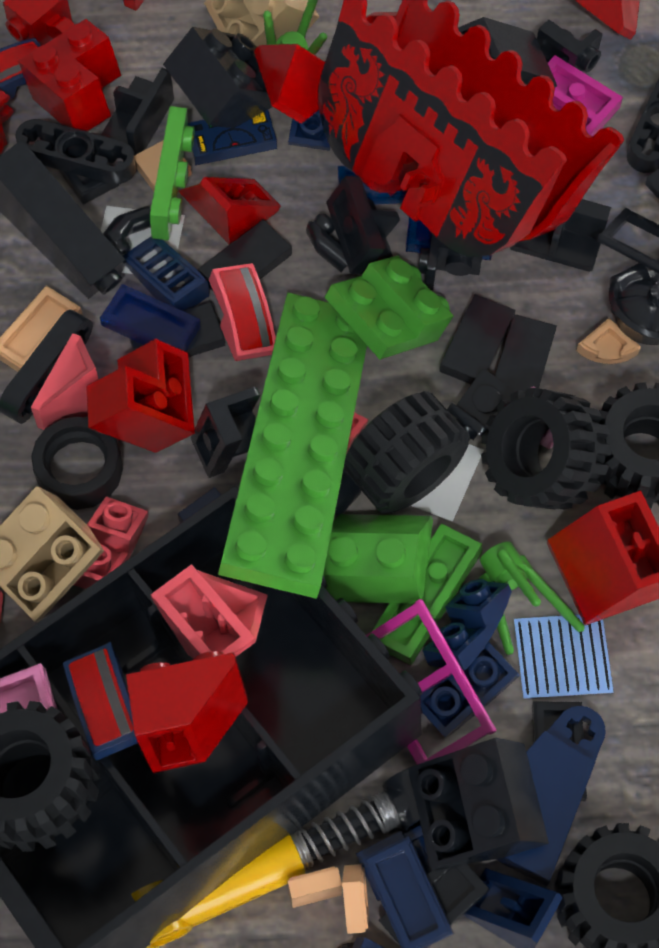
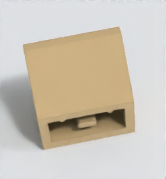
[204,0,319,48]
[0,486,104,623]

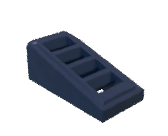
[123,236,209,314]

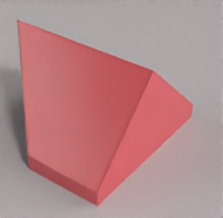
[31,333,99,430]
[150,564,268,659]

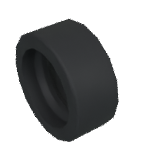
[31,416,123,510]

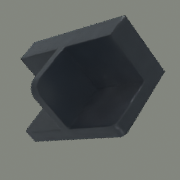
[101,67,174,156]
[326,176,400,274]
[510,199,611,272]
[190,387,260,478]

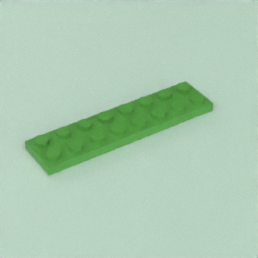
[218,292,367,599]

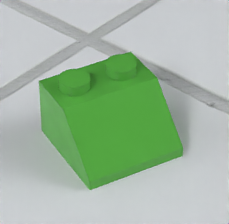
[323,514,433,604]

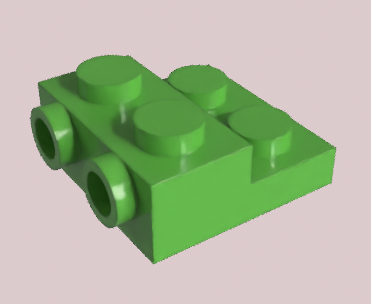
[325,255,454,360]

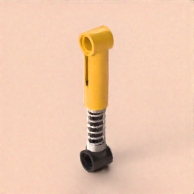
[131,768,421,948]

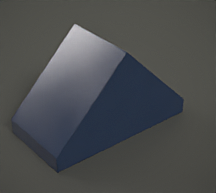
[464,868,563,948]

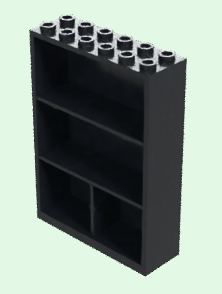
[0,486,423,948]

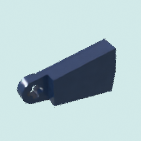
[496,706,606,886]

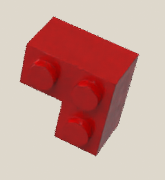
[18,19,121,131]
[86,339,195,453]

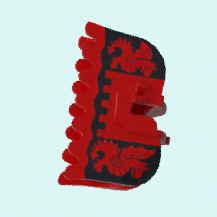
[317,0,624,257]

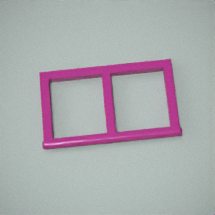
[366,599,497,765]

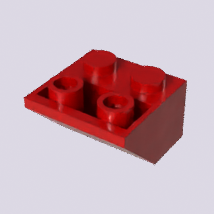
[547,490,659,626]
[126,651,248,773]

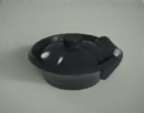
[609,263,659,345]

